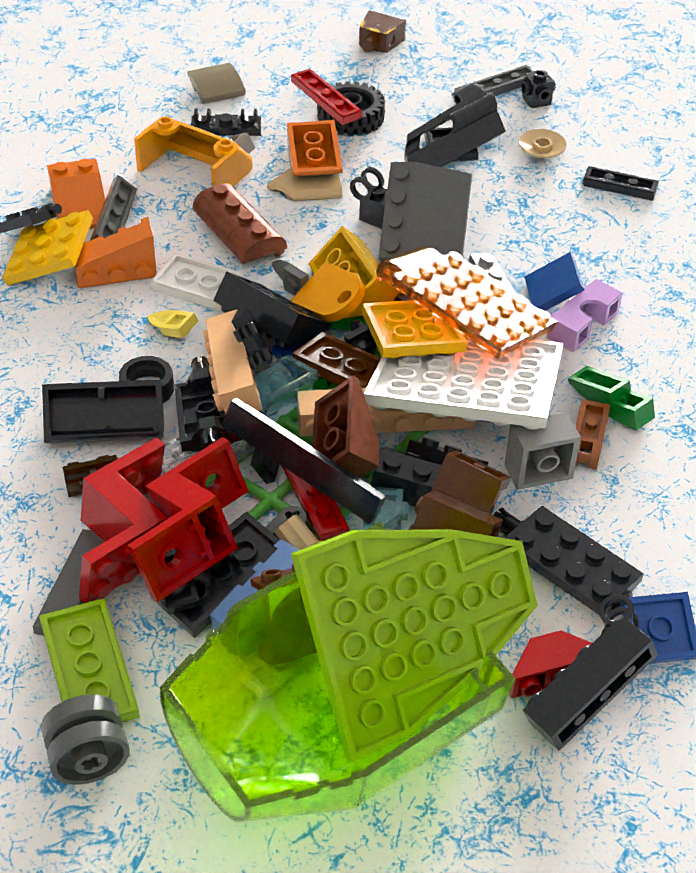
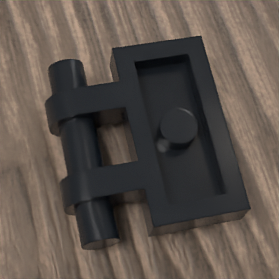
[0,203,62,233]

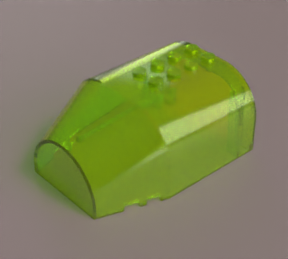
[160,522,515,822]

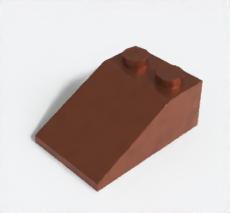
[312,376,380,478]

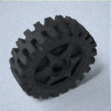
[317,81,385,136]

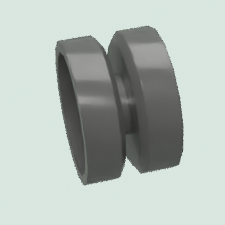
[40,695,130,785]

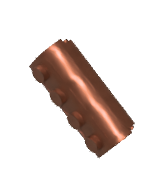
[192,183,287,264]

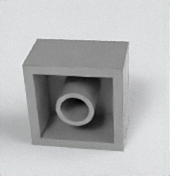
[504,412,581,490]

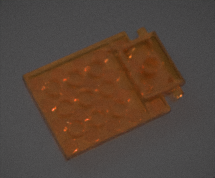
[376,246,557,359]

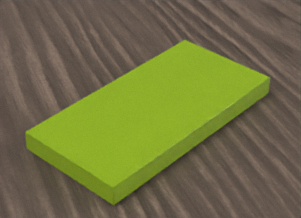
[39,598,140,722]

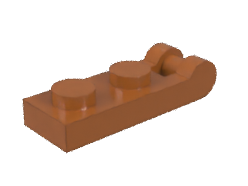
[575,399,610,470]

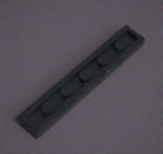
[222,398,387,524]

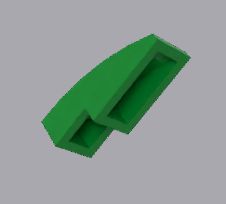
[568,366,655,431]

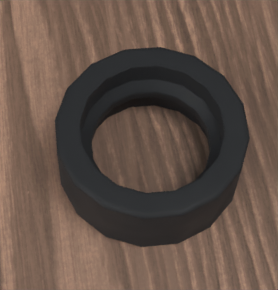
[119,356,174,403]

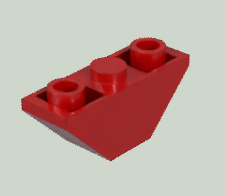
[509,630,592,699]

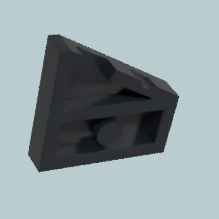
[406,437,489,465]

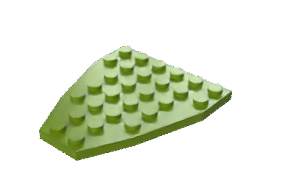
[291,530,538,762]

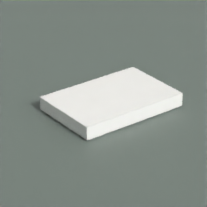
[150,252,245,311]

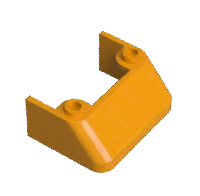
[134,116,253,187]

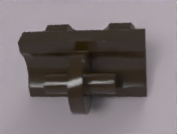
[62,455,118,497]

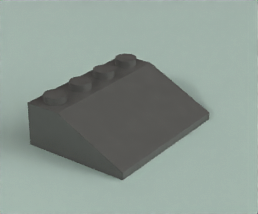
[378,162,472,272]

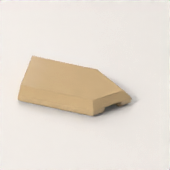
[267,168,342,201]

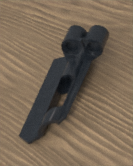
[404,83,506,167]

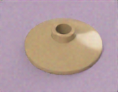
[519,129,567,158]

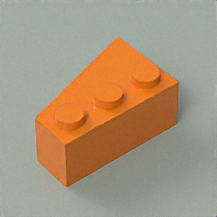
[74,217,157,288]

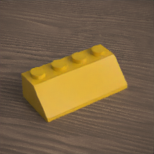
[308,225,400,318]

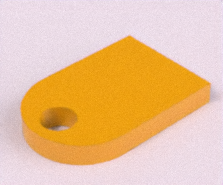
[291,262,366,322]

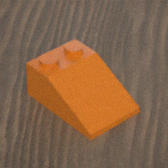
[287,120,343,176]
[47,158,105,229]

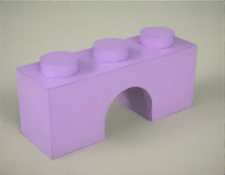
[547,279,623,353]

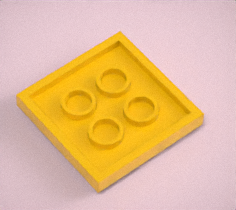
[2,210,93,286]
[362,298,467,359]

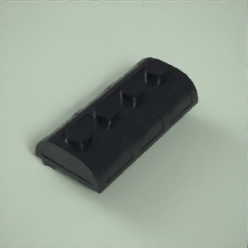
[42,379,164,443]

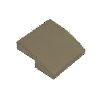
[187,63,246,104]

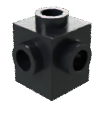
[521,70,556,108]

